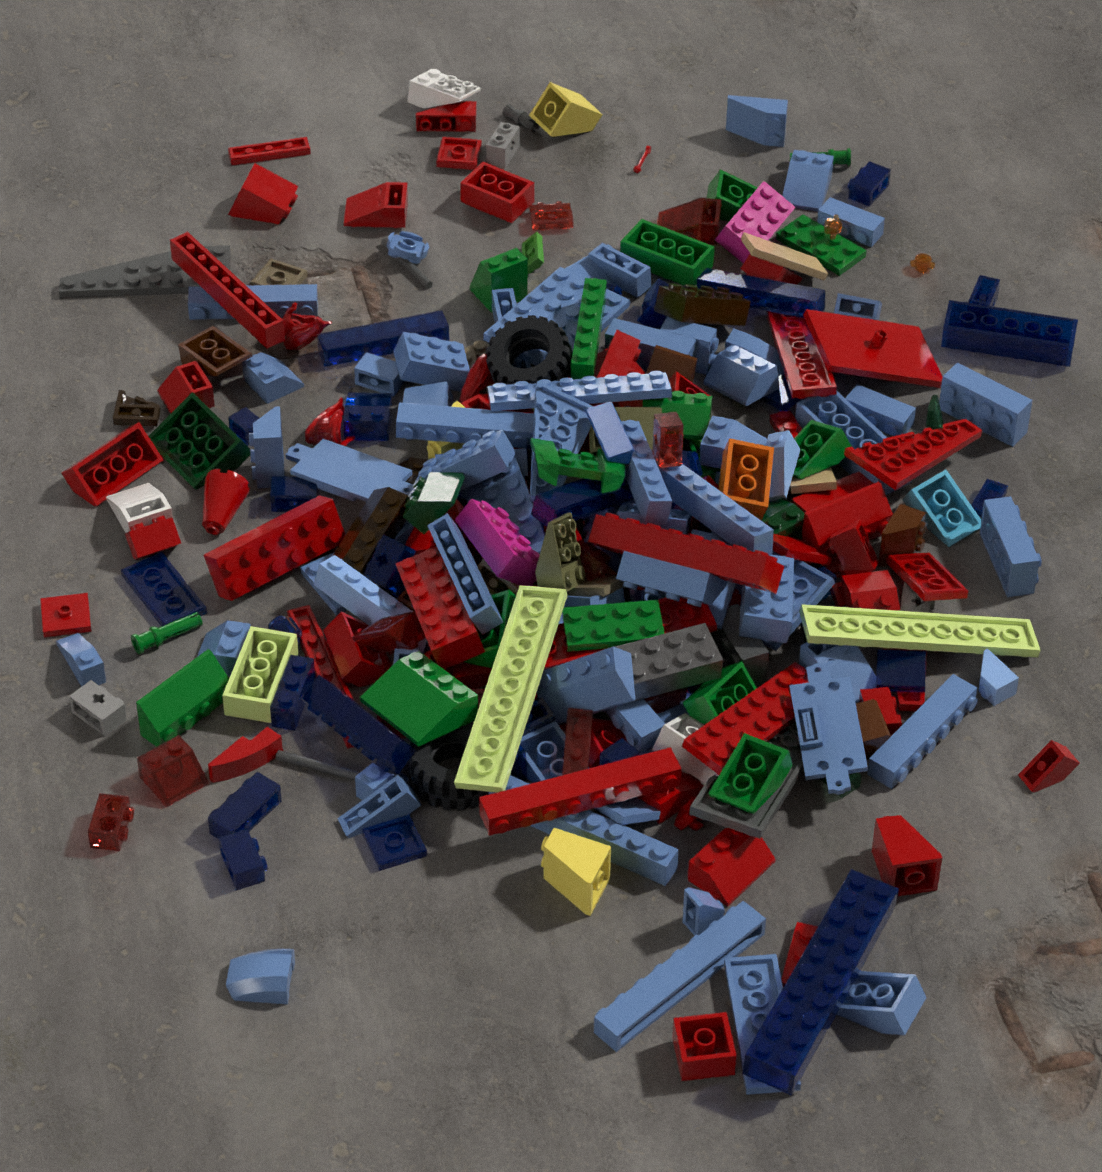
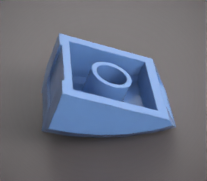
[226,949,295,1004]

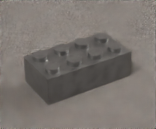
[616,623,723,703]

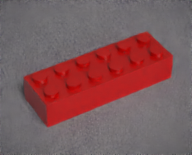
[203,495,345,601]
[396,546,485,669]

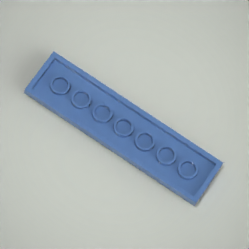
[487,371,672,411]

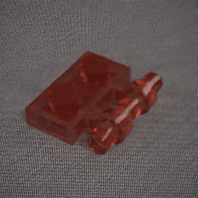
[529,201,573,230]

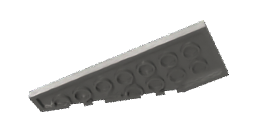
[59,245,231,298]
[689,722,804,839]

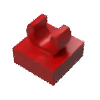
[674,796,703,831]

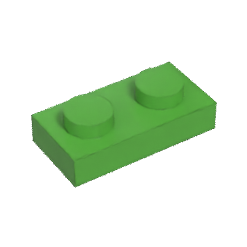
[522,232,544,274]

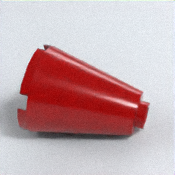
[202,469,250,535]

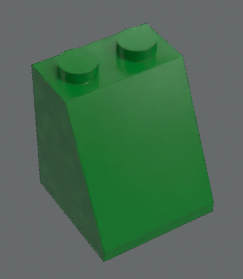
[470,248,528,313]

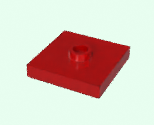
[436,137,482,170]
[40,593,92,638]

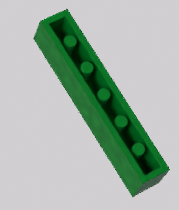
[571,278,607,380]

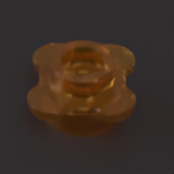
[824,214,842,239]
[910,253,935,273]

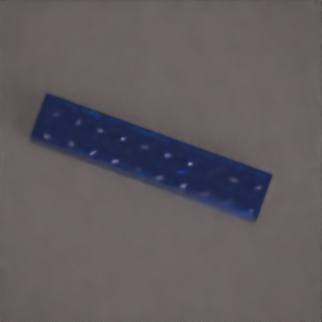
[742,869,899,1096]

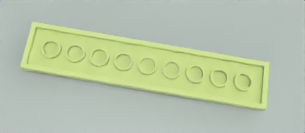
[454,585,568,793]
[799,604,1041,657]

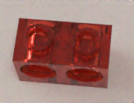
[88,793,134,851]

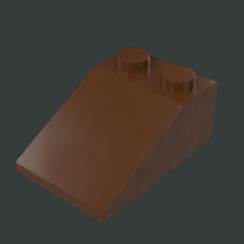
[178,326,252,376]

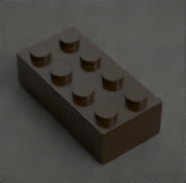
[654,283,751,326]

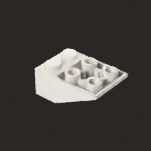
[407,69,481,108]
[106,483,173,533]

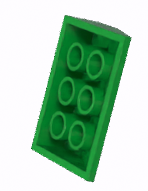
[360,651,478,746]

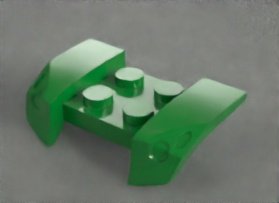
[530,438,625,493]

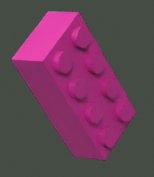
[715,181,795,263]
[455,498,540,586]

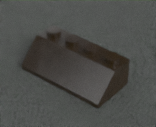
[333,487,409,580]

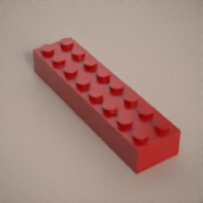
[588,512,784,594]

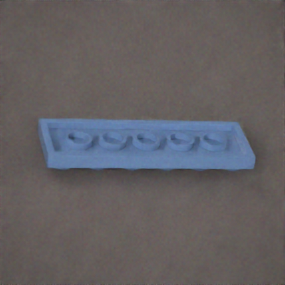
[724,954,801,1095]

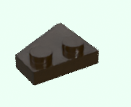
[113,390,161,427]

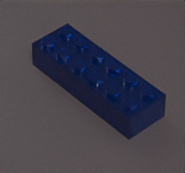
[941,300,1078,367]

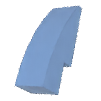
[725,328,786,379]

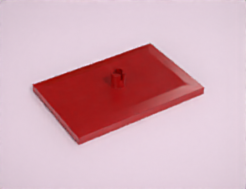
[803,309,943,388]

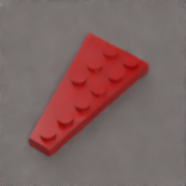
[844,419,983,490]

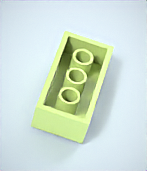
[222,626,298,723]

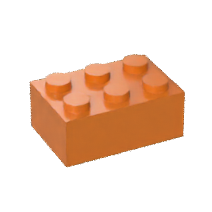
[718,438,774,520]

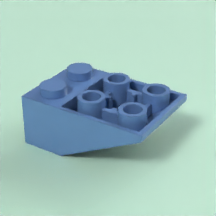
[799,642,882,703]

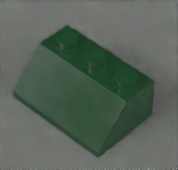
[403,472,466,534]

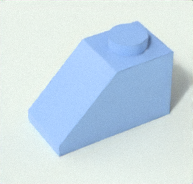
[978,649,1019,706]

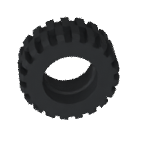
[486,315,573,385]
[408,721,489,811]

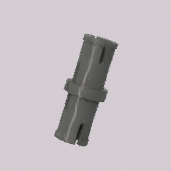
[502,104,540,132]

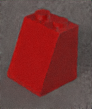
[228,163,298,224]
[872,815,942,898]

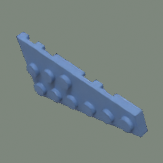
[529,380,594,510]

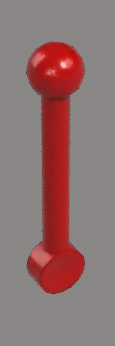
[633,145,651,173]

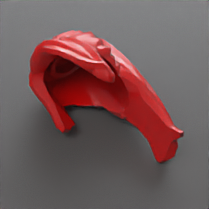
[282,302,332,350]
[458,354,494,403]
[305,397,355,446]

